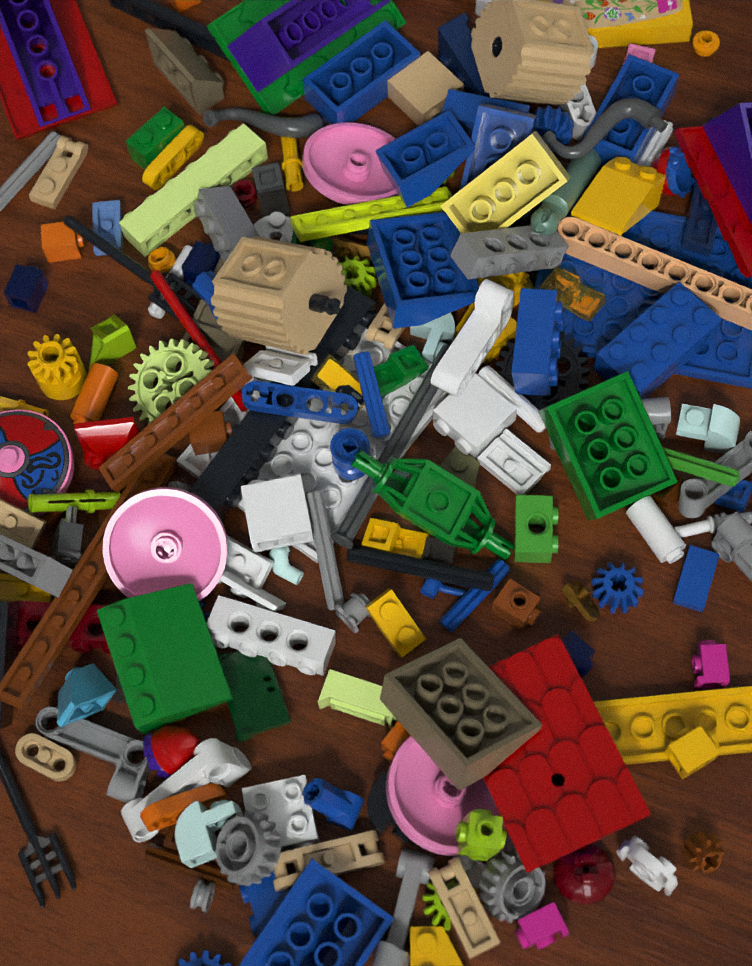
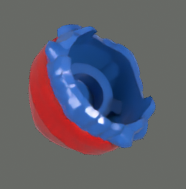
[650,146,695,198]

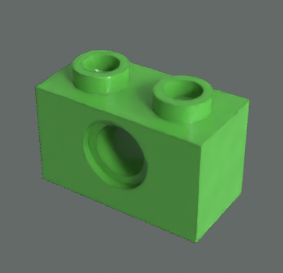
[514,495,558,563]

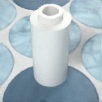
[626,496,686,564]

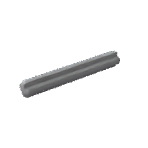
[0,131,60,211]
[305,490,345,611]

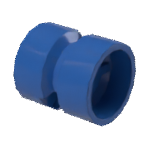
[330,428,371,480]

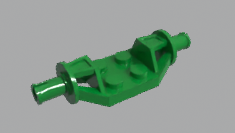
[350,449,515,560]

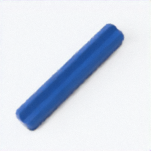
[353,352,390,438]
[440,559,510,633]

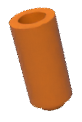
[70,363,119,424]

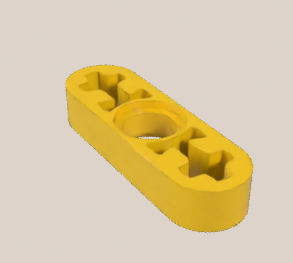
[142,125,204,190]

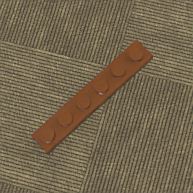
[99,353,253,493]

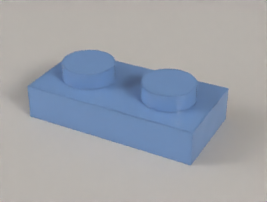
[92,200,123,256]

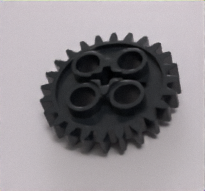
[495,331,590,411]

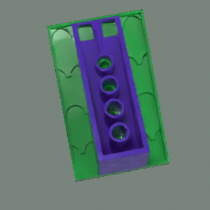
[206,0,406,116]

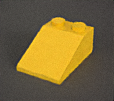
[571,157,666,235]

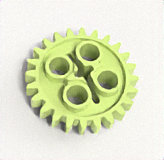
[128,339,214,425]

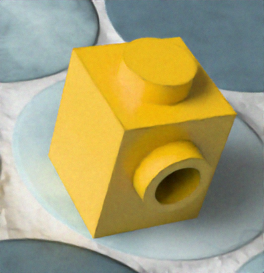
[664,725,720,780]

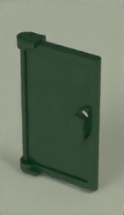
[218,651,292,742]

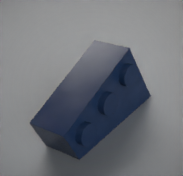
[437,12,510,101]

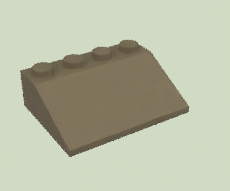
[380,638,542,791]

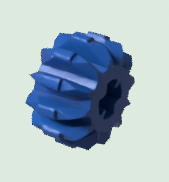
[532,105,574,151]
[591,561,644,614]

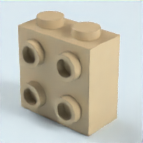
[387,51,464,126]

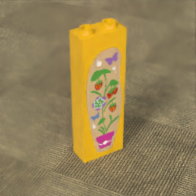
[540,0,693,48]

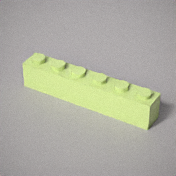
[119,123,268,257]

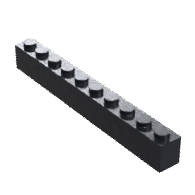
[189,285,377,523]

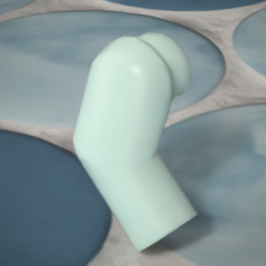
[269,546,304,585]

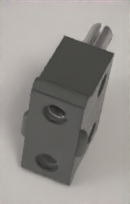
[48,506,83,570]

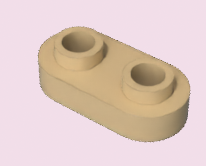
[15,734,76,781]

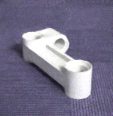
[121,738,252,842]

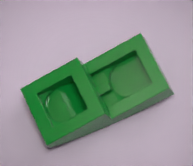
[373,345,429,397]

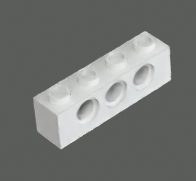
[207,595,336,676]

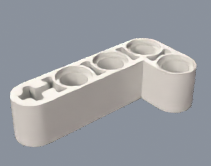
[560,35,598,141]
[430,279,514,397]

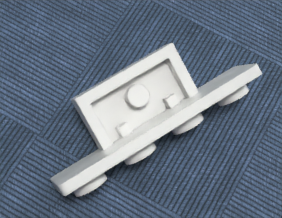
[218,535,286,612]

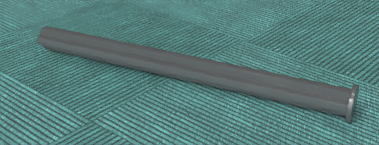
[331,344,450,549]

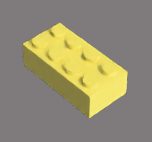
[441,131,570,233]

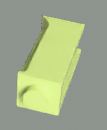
[318,669,398,729]

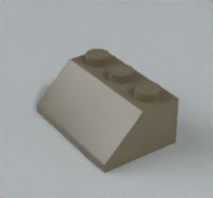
[145,28,225,115]

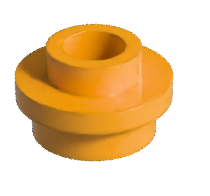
[692,30,720,57]
[148,247,176,273]

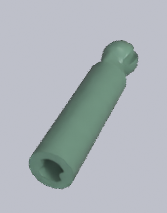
[530,149,601,236]

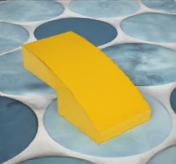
[361,518,432,559]

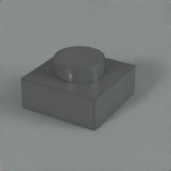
[252,162,285,197]

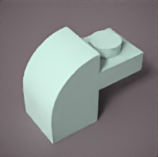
[410,313,455,364]
[676,404,740,454]
[175,800,242,868]

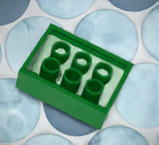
[539,371,678,521]
[97,583,233,734]

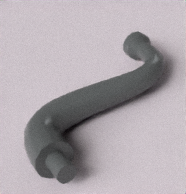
[542,98,668,159]
[203,108,326,138]

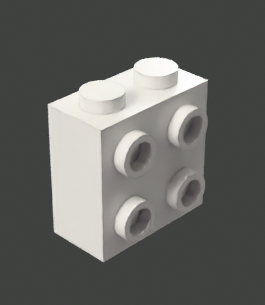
[433,373,517,459]
[241,474,314,553]
[242,775,320,853]

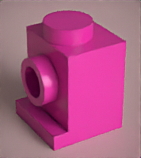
[692,640,730,690]
[514,902,570,950]

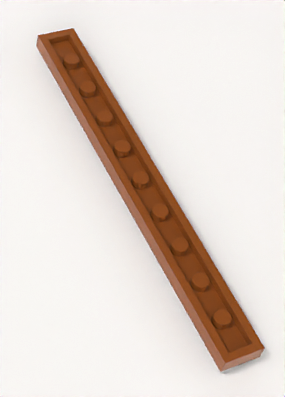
[0,453,178,711]

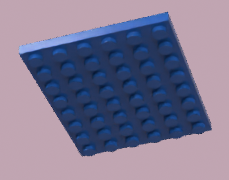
[534,198,752,389]

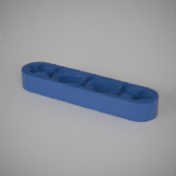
[242,381,358,424]

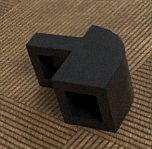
[367,770,417,845]

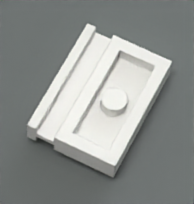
[244,346,318,386]
[477,429,551,495]

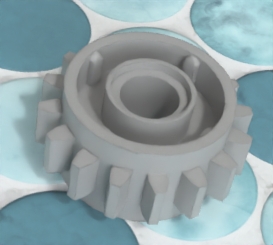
[216,810,281,886]
[479,847,546,923]

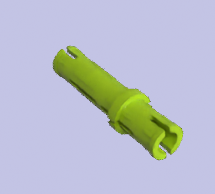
[28,489,121,513]

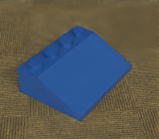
[367,212,479,329]
[239,859,394,966]

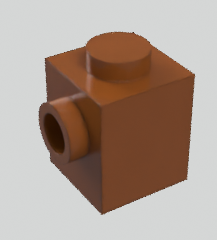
[189,410,233,456]
[492,578,542,632]

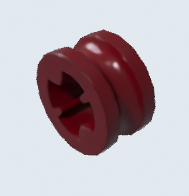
[232,180,257,208]

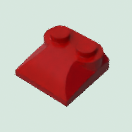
[74,417,140,470]

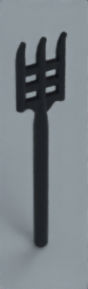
[63,215,201,321]
[0,746,77,908]

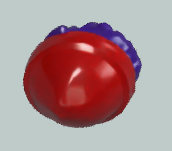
[143,724,200,779]

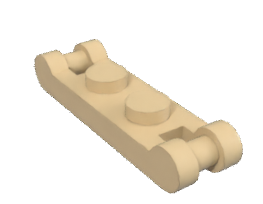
[273,830,386,891]

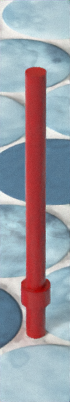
[150,270,248,412]

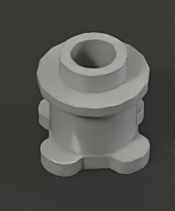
[334,592,371,634]

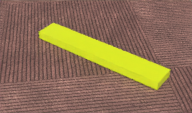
[290,186,453,242]

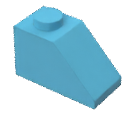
[57,664,117,727]

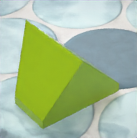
[88,314,137,372]

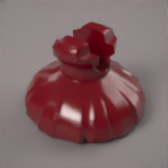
[553,844,615,905]

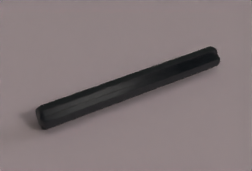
[346,545,494,591]

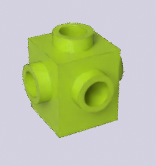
[455,809,506,861]

